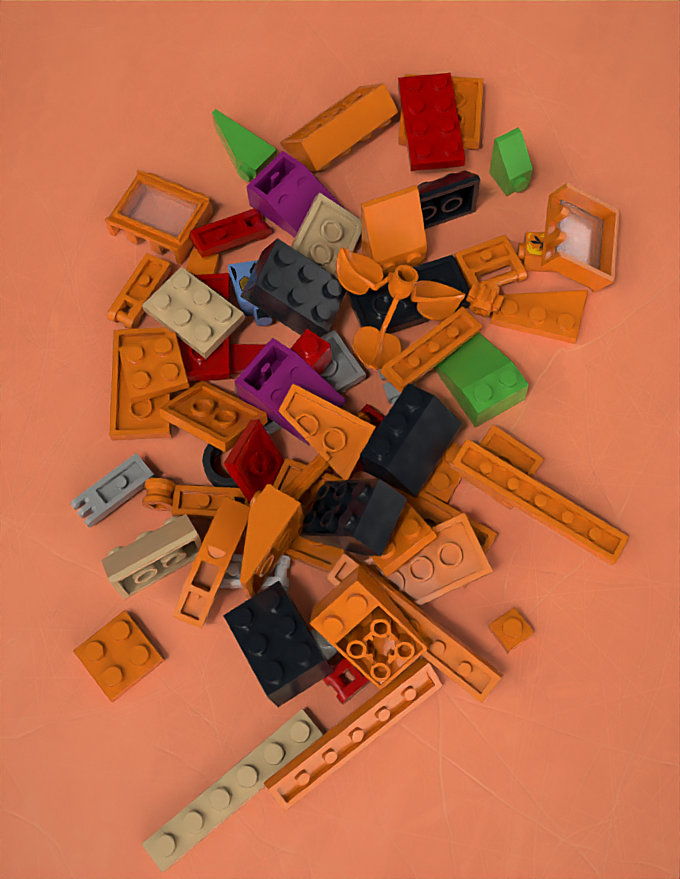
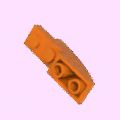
[172,496,251,629]

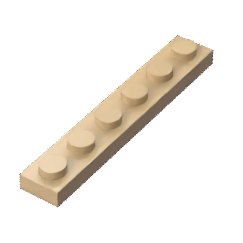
[142,709,323,873]

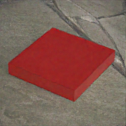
[223,419,284,504]

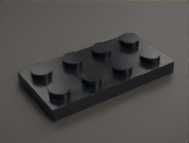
[346,254,471,334]

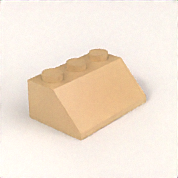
[101,514,202,600]

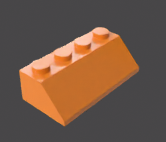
[280,83,399,172]

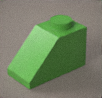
[489,127,533,196]

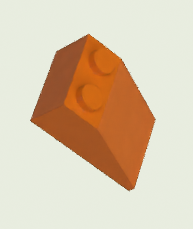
[361,185,427,276]
[240,484,304,599]

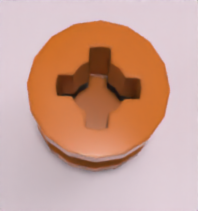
[142,478,176,511]

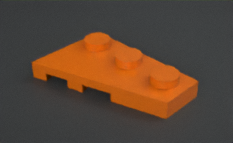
[490,290,588,344]
[278,384,375,480]

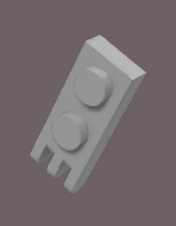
[70,453,156,527]

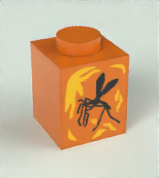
[517,232,560,272]

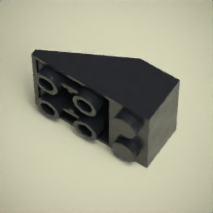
[299,479,407,556]

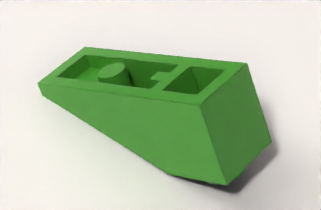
[212,109,278,182]

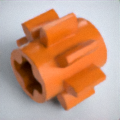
[466,280,504,317]

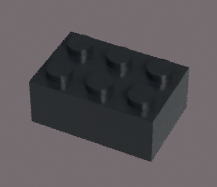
[240,238,347,337]
[223,580,334,707]

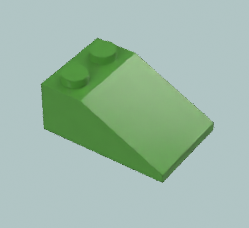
[434,333,529,428]

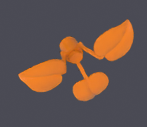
[336,247,465,370]

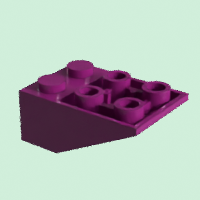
[246,151,345,238]
[234,338,346,446]

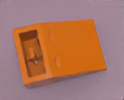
[309,566,428,690]

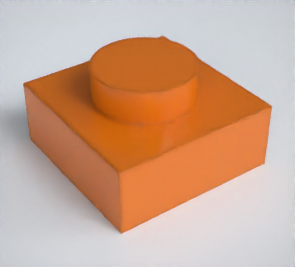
[488,607,535,654]

